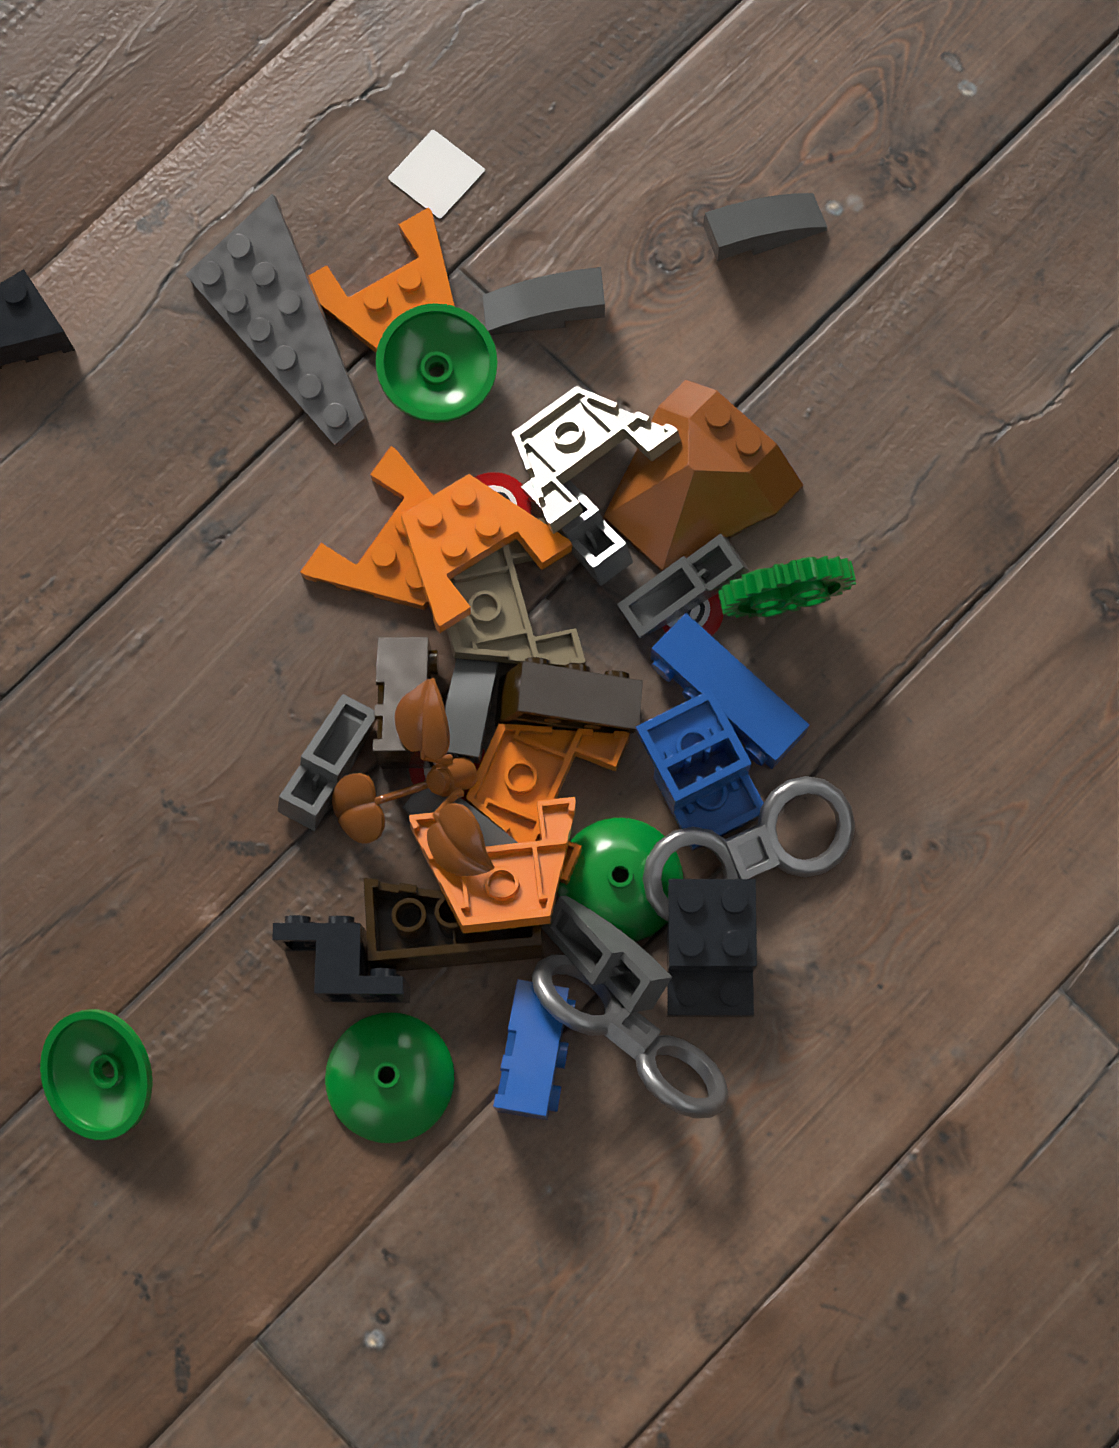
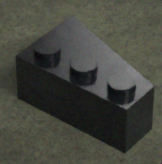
[0,269,75,369]

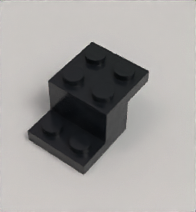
[667,879,757,1017]
[272,915,410,1003]

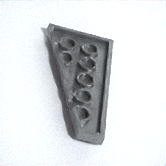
[185,194,368,448]

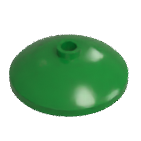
[376,303,498,423]
[558,817,683,942]
[40,1009,153,1140]
[325,1013,455,1143]

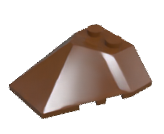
[603,380,803,572]

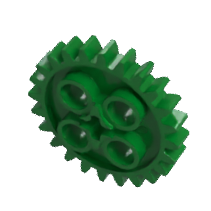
[718,556,856,618]

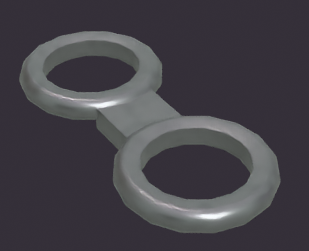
[643,776,855,921]
[532,955,728,1119]

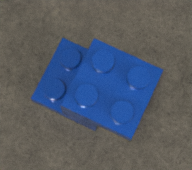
[635,689,764,851]

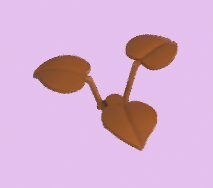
[332,678,495,876]

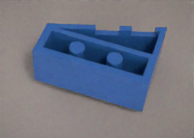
[493,979,576,1121]

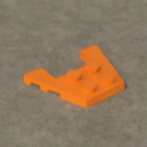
[309,207,454,353]
[300,446,433,610]
[401,474,572,633]
[465,724,630,885]
[409,797,576,933]

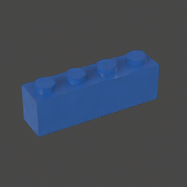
[650,613,810,769]

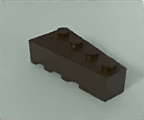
[363,878,544,972]

